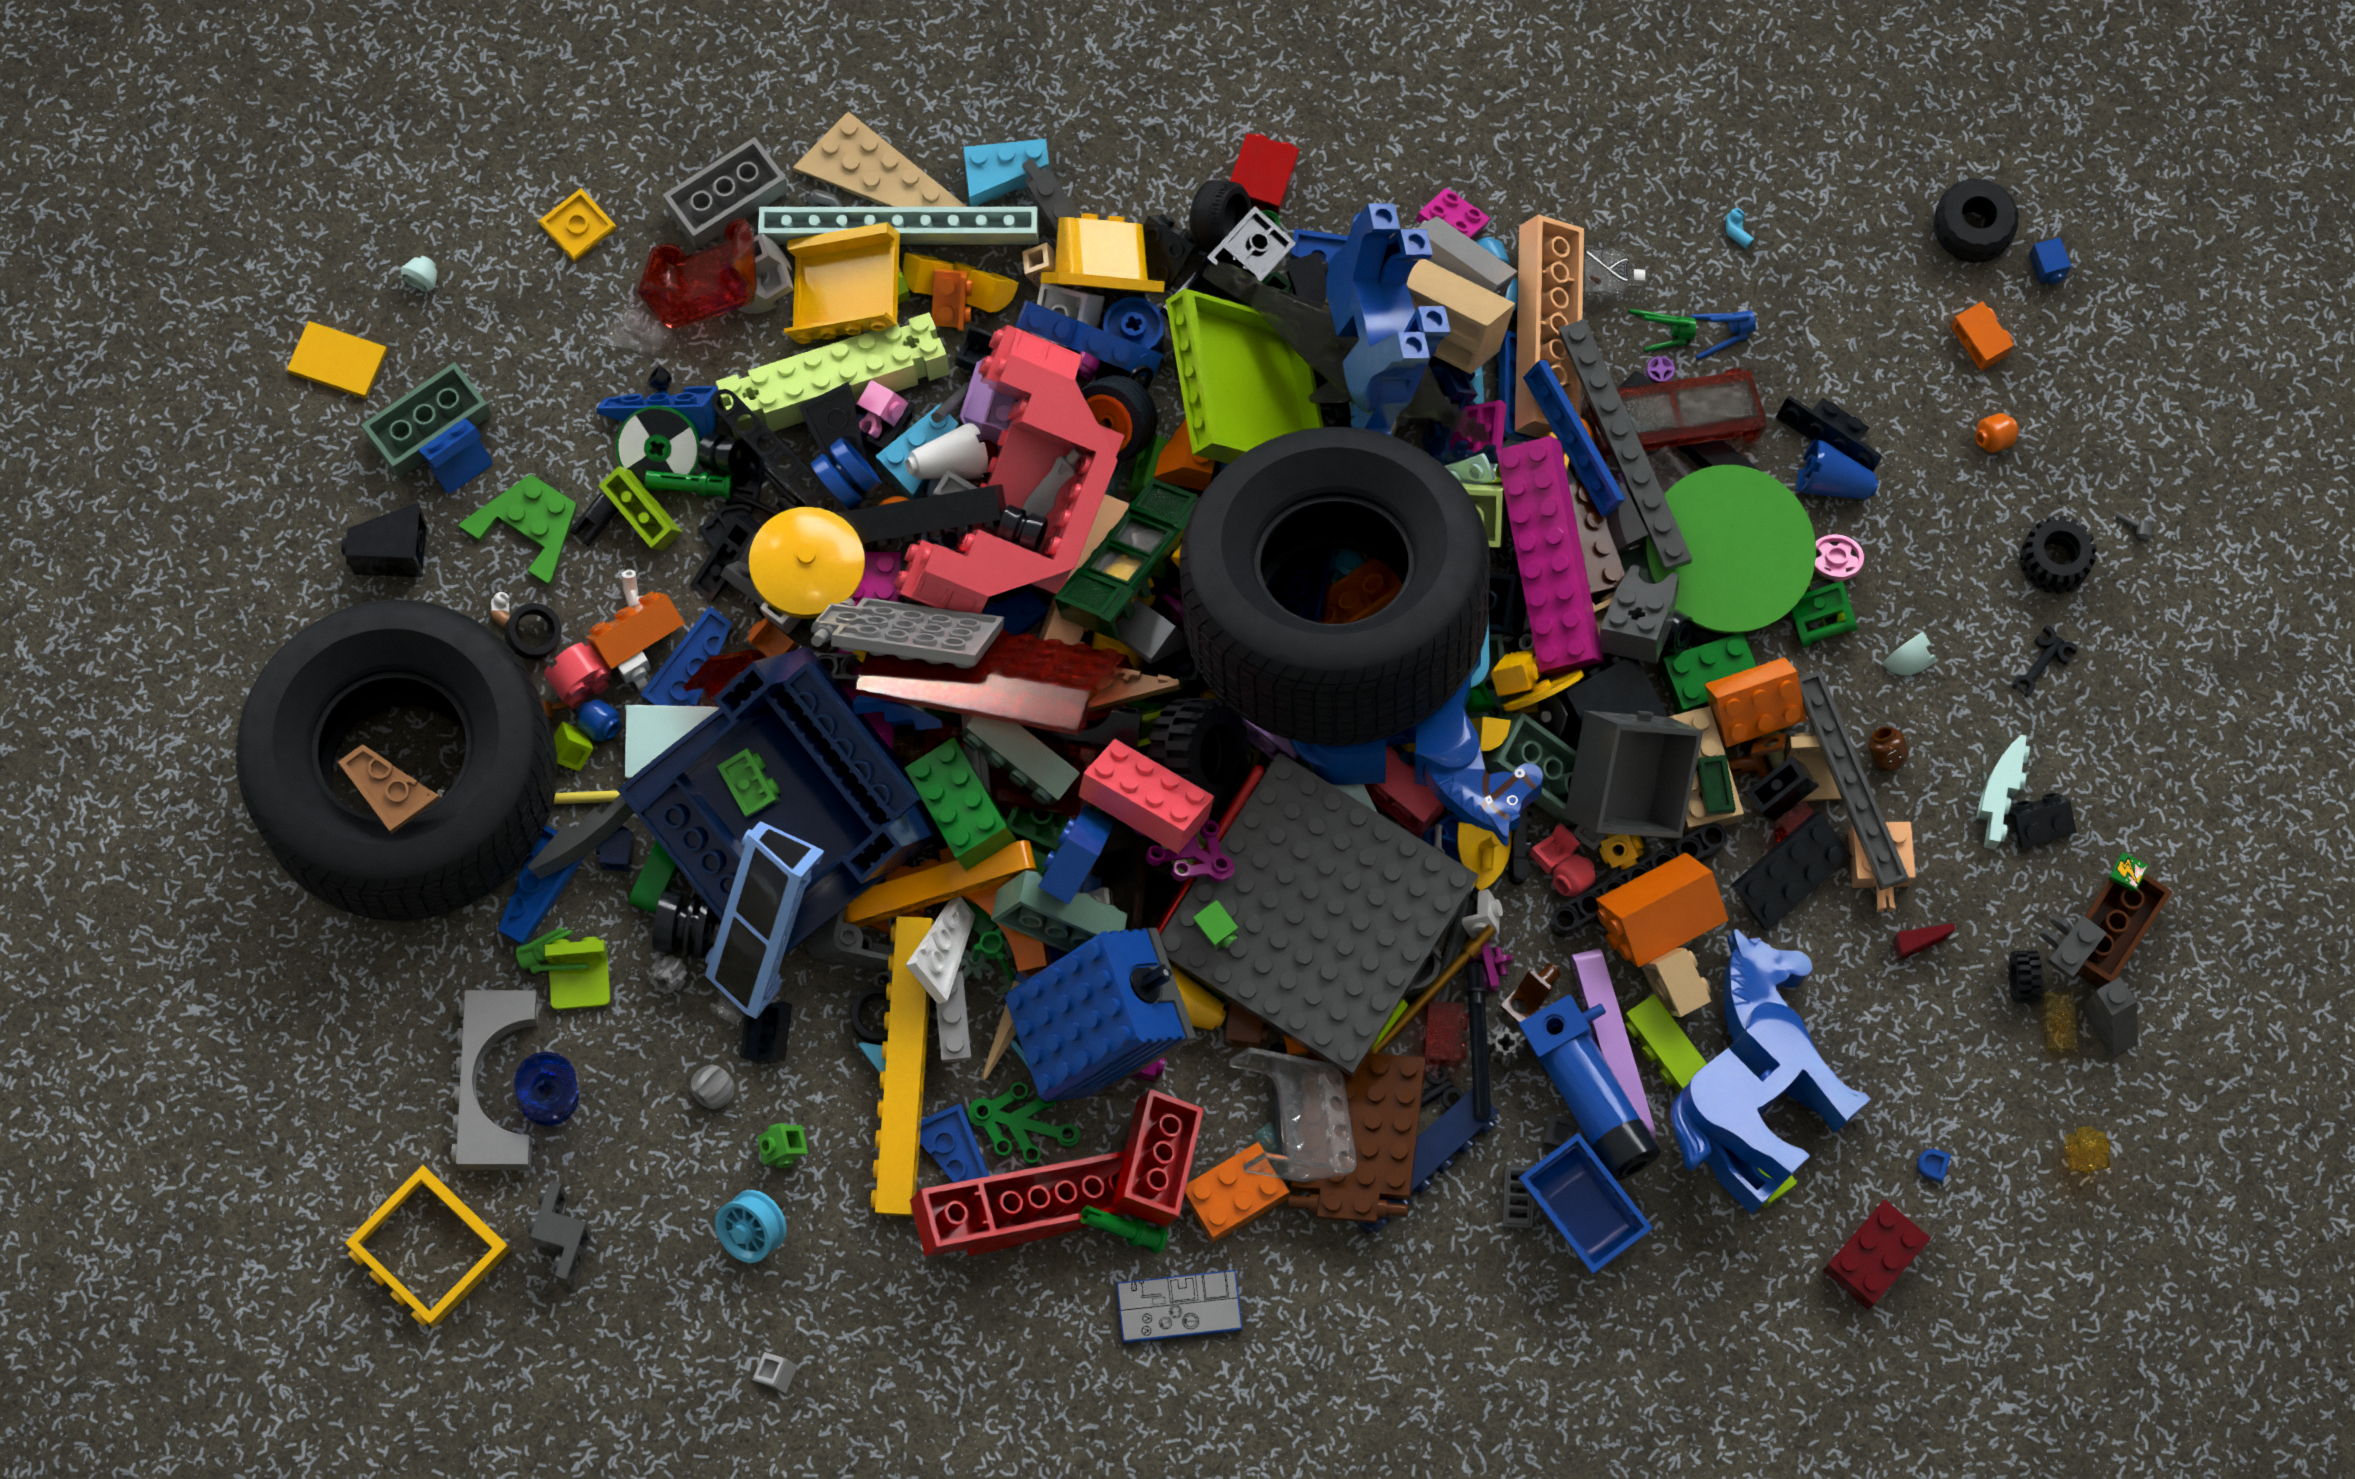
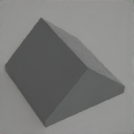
[1116,598,1188,664]

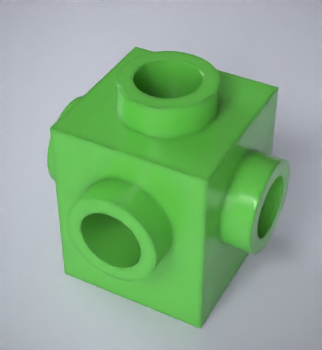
[757,1123,808,1169]

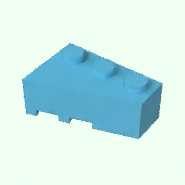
[964,139,1049,207]
[876,404,959,500]

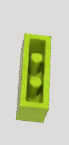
[598,466,683,551]

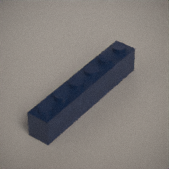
[1355,1088,1499,1235]

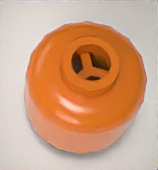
[1975,413,2019,453]

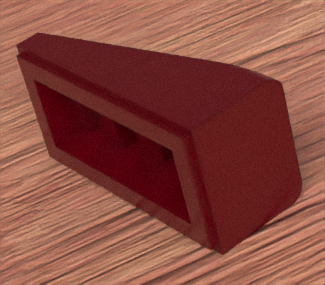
[1893,923,1956,961]

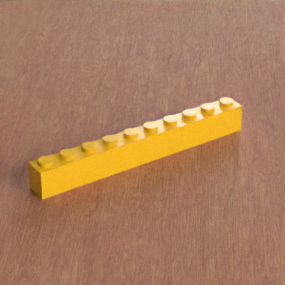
[871,916,935,1217]

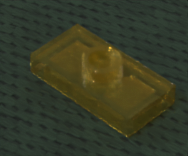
[2043,992,2078,1051]

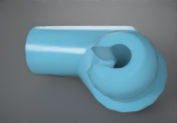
[1725,208,1754,249]

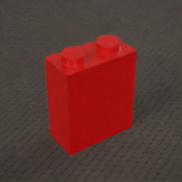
[1230,133,1299,216]

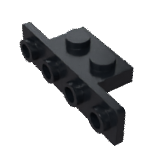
[1776,396,1882,472]

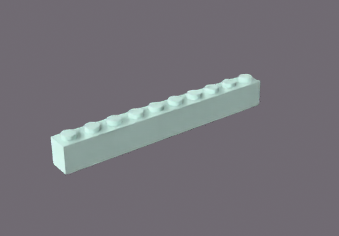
[758,207,1039,245]

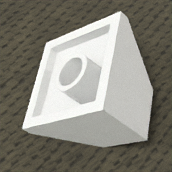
[1030,284,1105,347]

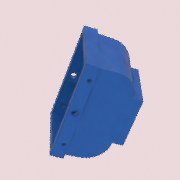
[1519,1132,1653,1275]

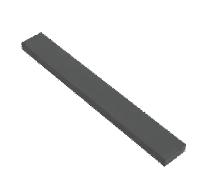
[1799,670,1909,891]

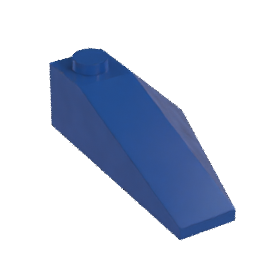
[596,386,720,441]

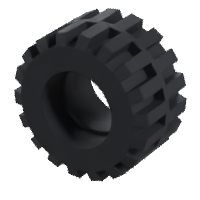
[2019,516,2097,594]

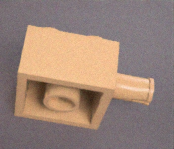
[1848,822,1916,912]

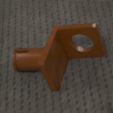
[1728,733,1787,780]
[1500,963,1561,1024]

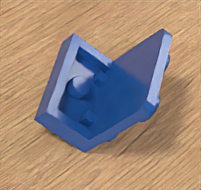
[418,418,492,493]

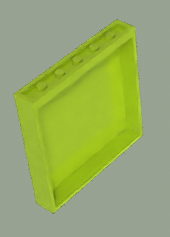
[1166,288,1324,464]

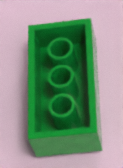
[905,737,1016,871]

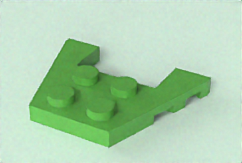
[458,474,577,587]

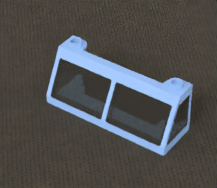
[705,821,824,1019]

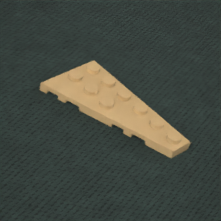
[793,111,967,207]

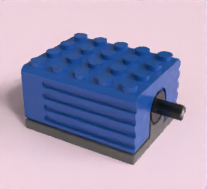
[1005,928,1196,1102]

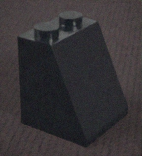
[341,504,427,577]

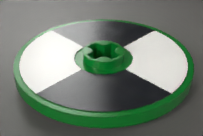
[616,405,700,490]

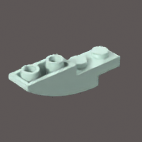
[1976,735,2030,849]

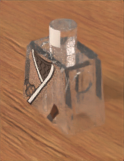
[1583,245,1645,304]

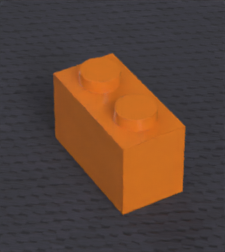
[1950,301,2014,371]

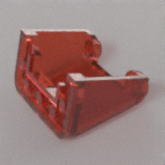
[637,217,757,328]

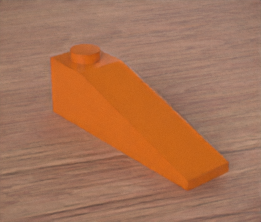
[1154,418,1216,491]

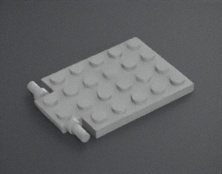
[811,597,1004,668]

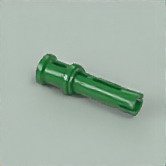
[645,470,732,500]
[1080,1205,1167,1254]

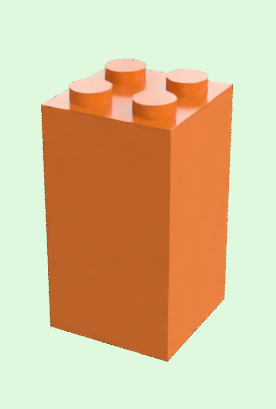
[1596,852,1729,968]

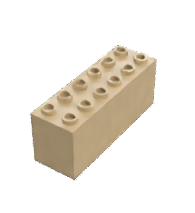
[1325,259,1515,374]

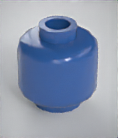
[577,699,621,742]

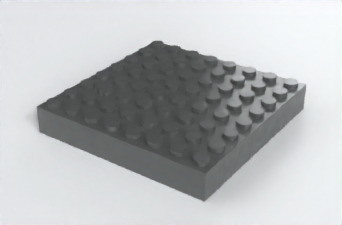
[1160,753,1479,1078]

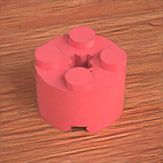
[544,642,611,709]

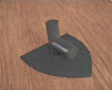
[1524,694,1568,738]

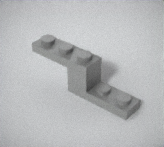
[936,967,971,1063]

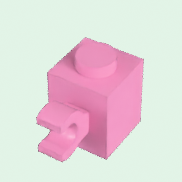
[857,380,908,439]

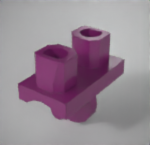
[1462,941,1513,993]

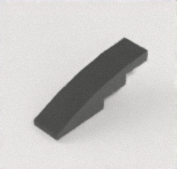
[527,795,635,879]

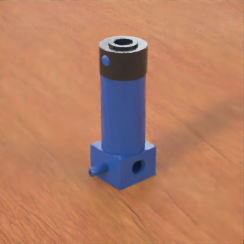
[1519,994,1661,1181]

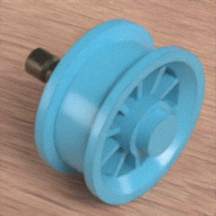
[715,1190,787,1263]

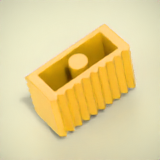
[1491,647,1544,697]

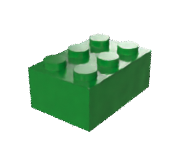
[1659,632,1757,714]

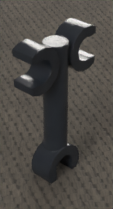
[2012,625,2078,698]
[1421,1064,1464,1110]

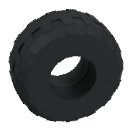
[1933,178,2019,263]

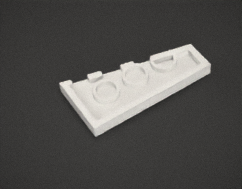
[906,897,976,1004]

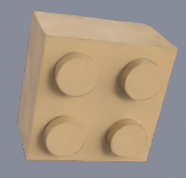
[1641,947,1711,1017]

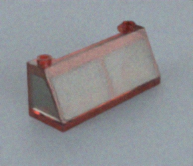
[1582,368,1767,463]

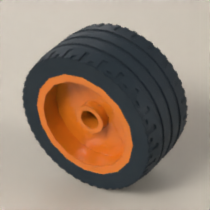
[1081,375,1158,464]

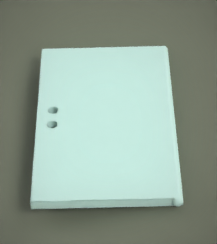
[625,705,719,778]

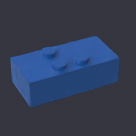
[1038,804,1115,905]

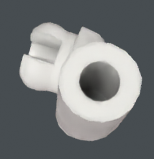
[622,570,642,608]

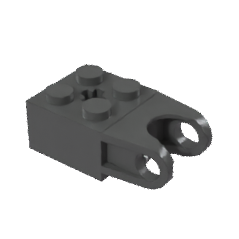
[1600,565,1679,664]

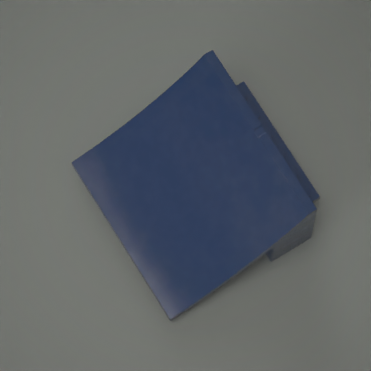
[617,647,943,969]

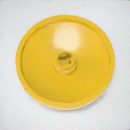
[749,507,865,619]

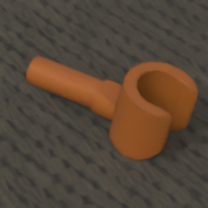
[542,701,570,721]

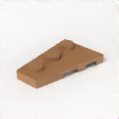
[338,744,441,834]

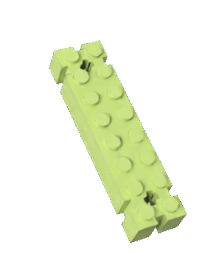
[716,313,950,440]

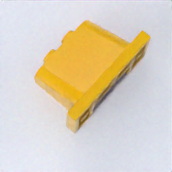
[1040,213,1165,293]

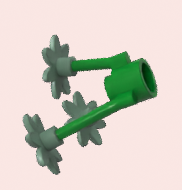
[961,927,1016,994]

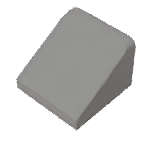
[752,1352,798,1393]

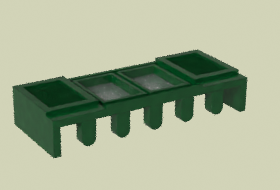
[1054,478,1200,640]

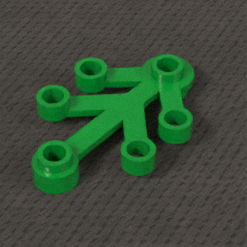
[968,1082,1080,1165]

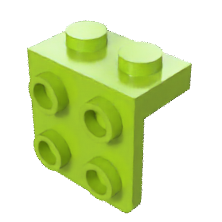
[545,937,610,1010]

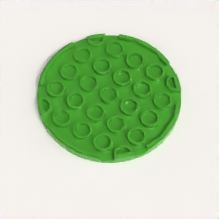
[1645,465,1816,634]

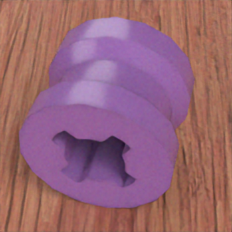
[1645,356,1675,389]

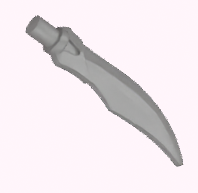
[1022,447,1083,517]

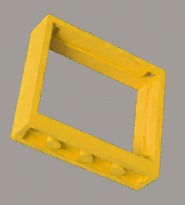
[345,1165,511,1329]

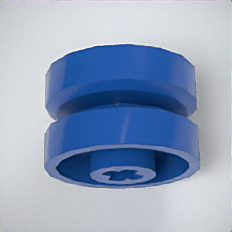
[1103,297,1165,353]
[810,437,882,510]

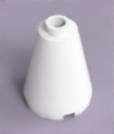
[905,423,988,480]

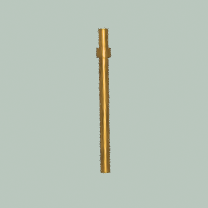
[1369,924,1497,1054]

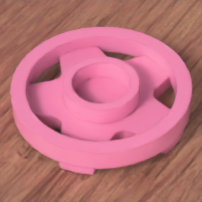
[1814,534,1864,582]

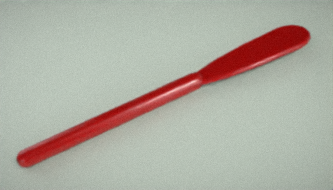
[1155,765,1265,935]

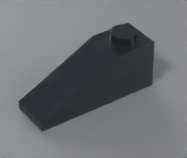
[690,515,762,602]

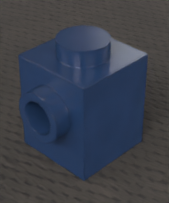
[596,826,635,872]

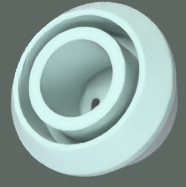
[401,256,438,292]

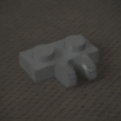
[2039,914,2107,980]

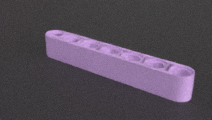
[1571,948,1656,1140]

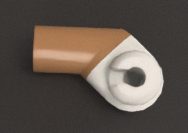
[491,592,520,629]

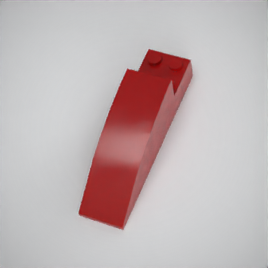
[910,1151,1129,1257]

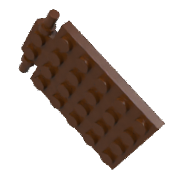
[1288,1051,1426,1223]

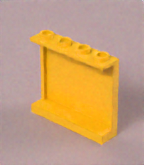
[784,222,900,344]

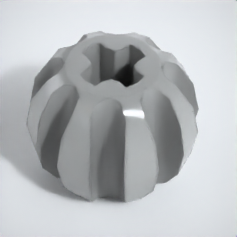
[690,1064,735,1109]

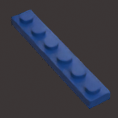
[1523,360,1625,516]

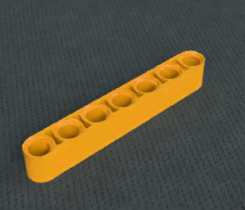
[844,840,1037,928]

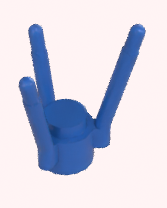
[1691,310,1756,360]

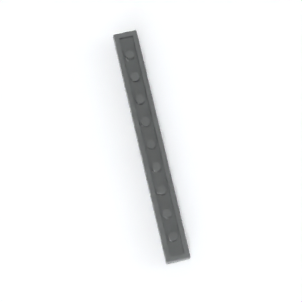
[1558,319,1692,572]

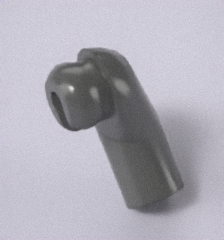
[806,189,844,207]

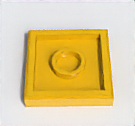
[538,188,617,262]

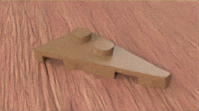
[1070,660,1181,715]

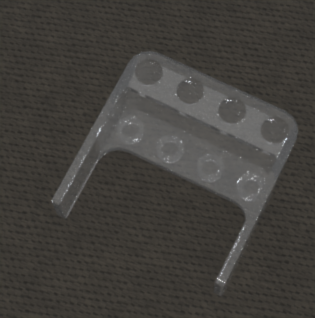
[1229,1047,1357,1182]

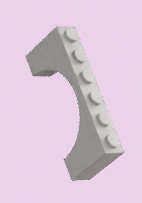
[451,990,539,1170]

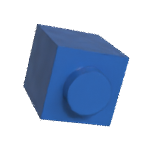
[2029,237,2071,284]

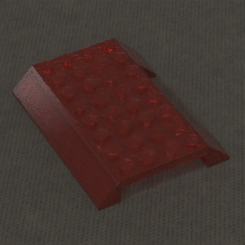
[855,629,1134,735]

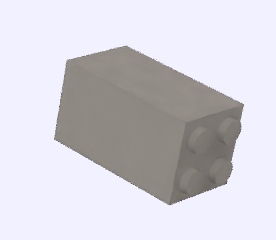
[1412,216,1518,297]

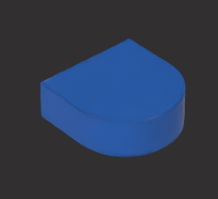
[1917,1149,1951,1184]

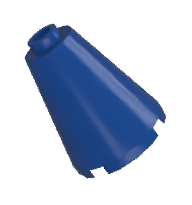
[1796,439,1879,500]

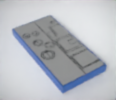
[1116,1270,1242,1344]

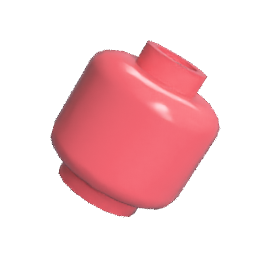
[1553,854,1596,897]

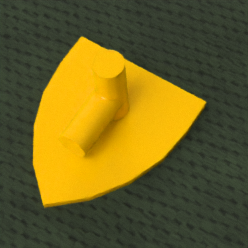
[1457,822,1512,891]

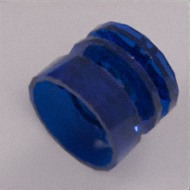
[514,1051,580,1126]

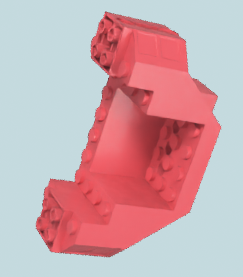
[893,325,1125,614]

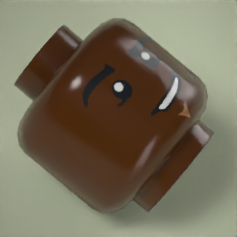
[1868,727,1909,771]

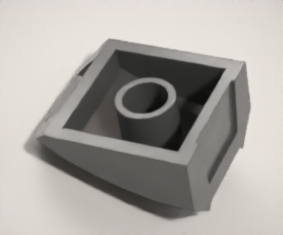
[1607,481,1648,556]

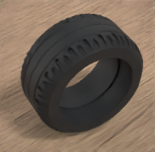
[1189,180,1252,253]

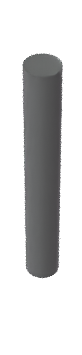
[931,381,970,423]

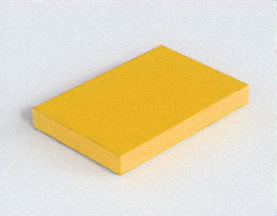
[287,321,388,399]

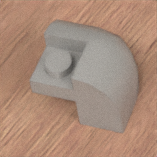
[723,233,794,314]

